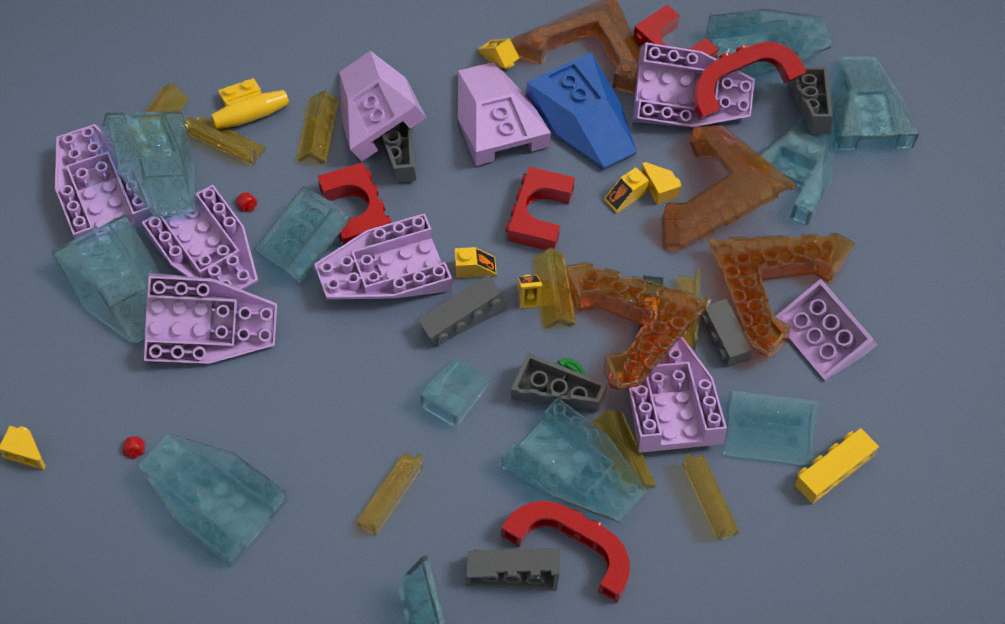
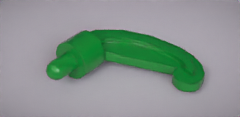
[557,358,585,375]

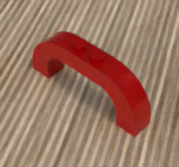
[692,42,807,120]
[501,501,630,603]

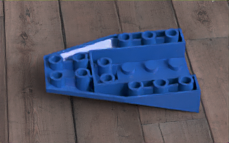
[526,52,637,169]

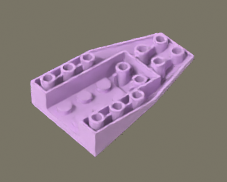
[632,42,755,127]
[339,51,426,161]
[458,62,551,166]
[55,124,154,248]
[142,185,258,290]
[314,213,452,299]
[144,273,277,364]
[628,332,727,453]

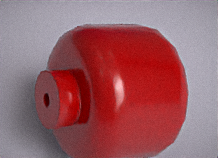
[235,192,258,212]
[122,436,145,459]

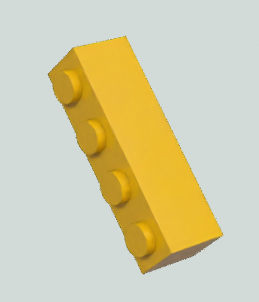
[794,428,879,504]

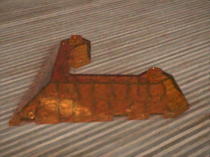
[512,0,640,95]
[661,125,797,249]
[708,233,855,358]
[566,262,711,391]

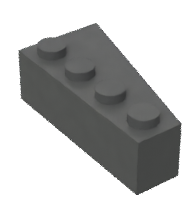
[787,67,833,135]
[381,121,417,182]
[418,274,508,346]
[511,353,607,411]
[466,548,560,590]

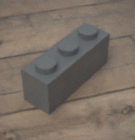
[700,299,753,367]

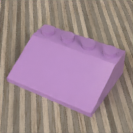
[773,279,878,381]

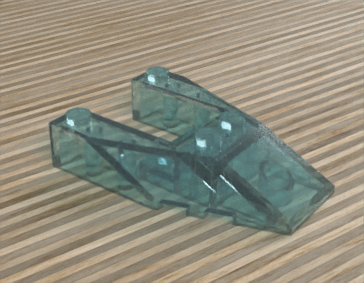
[736,117,836,225]

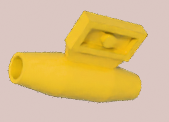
[210,78,289,129]

